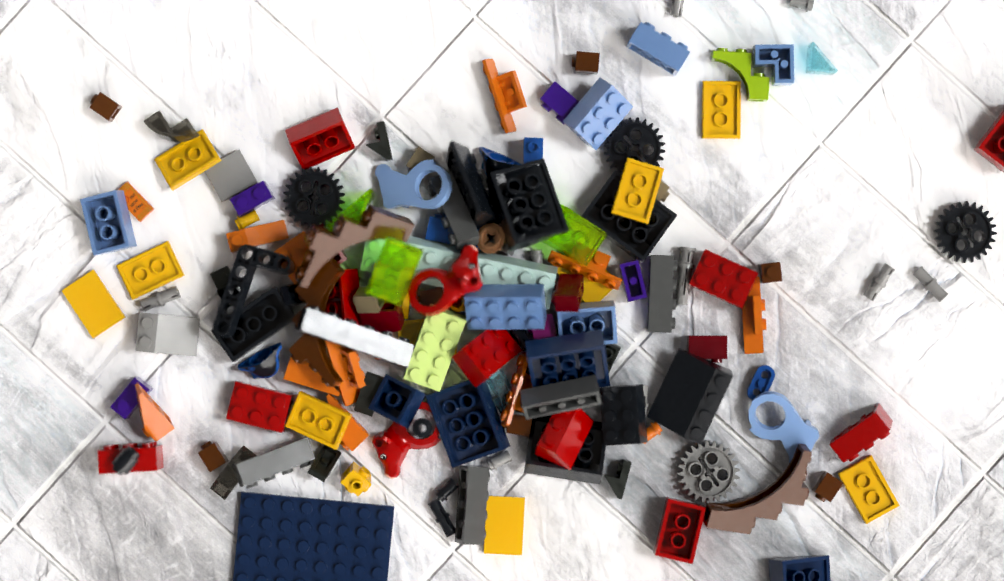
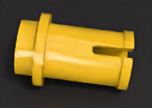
[234,209,260,230]

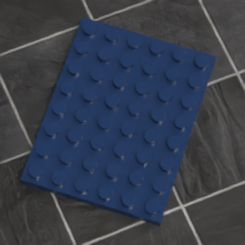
[233,491,395,581]

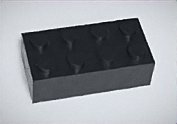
[211,286,296,362]

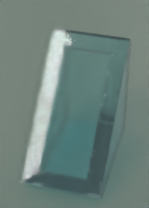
[806,41,838,76]

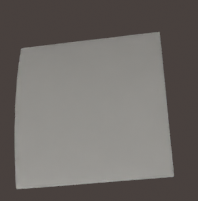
[205,149,258,202]

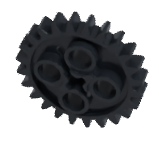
[603,117,666,172]
[283,167,345,229]
[933,201,997,263]

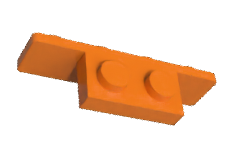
[482,59,527,133]
[547,242,622,290]
[742,277,766,354]
[324,340,366,406]
[500,352,532,427]

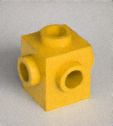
[340,461,371,496]

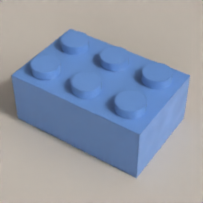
[626,22,690,76]
[563,78,633,150]
[80,190,137,256]
[557,300,618,344]

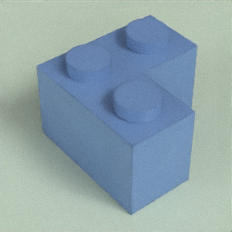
[752,44,794,86]

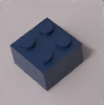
[369,374,426,428]

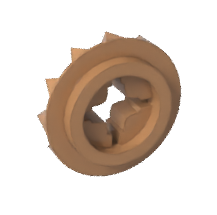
[477,223,506,254]

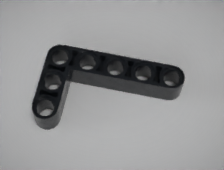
[213,244,295,338]

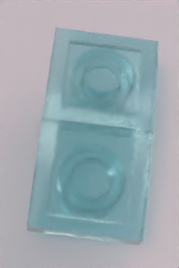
[486,369,511,413]

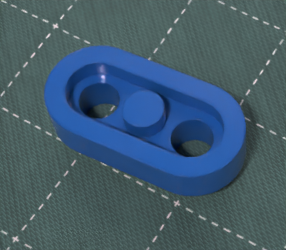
[747,365,775,401]

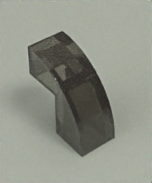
[144,111,200,142]
[210,445,257,500]

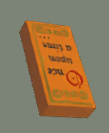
[118,181,154,222]

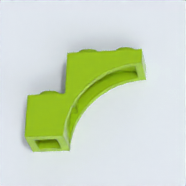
[711,48,770,102]

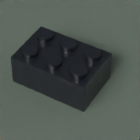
[599,384,648,446]

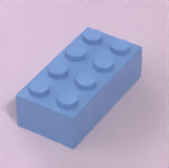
[464,284,547,330]

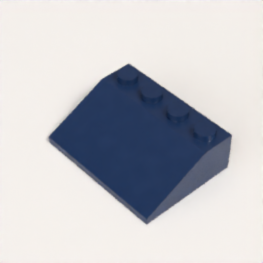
[525,329,610,388]
[426,380,510,468]
[769,555,830,581]

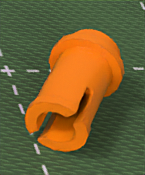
[644,422,663,444]

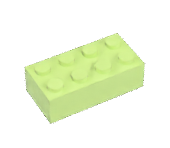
[403,303,466,392]

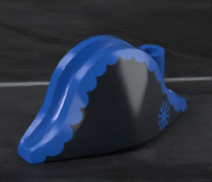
[479,147,521,177]
[237,342,282,379]

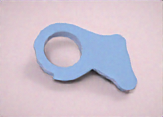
[375,159,452,209]
[748,391,819,463]

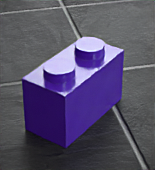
[540,81,579,125]
[230,180,275,216]
[618,260,647,302]
[110,377,153,419]

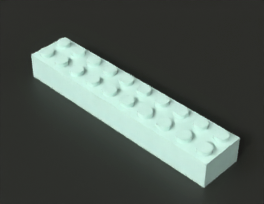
[360,236,558,310]

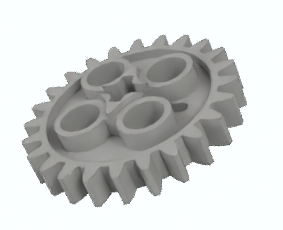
[677,440,740,503]

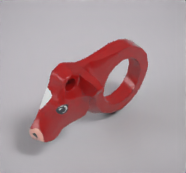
[408,245,483,316]
[372,401,441,479]

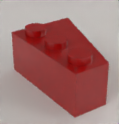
[829,403,893,463]

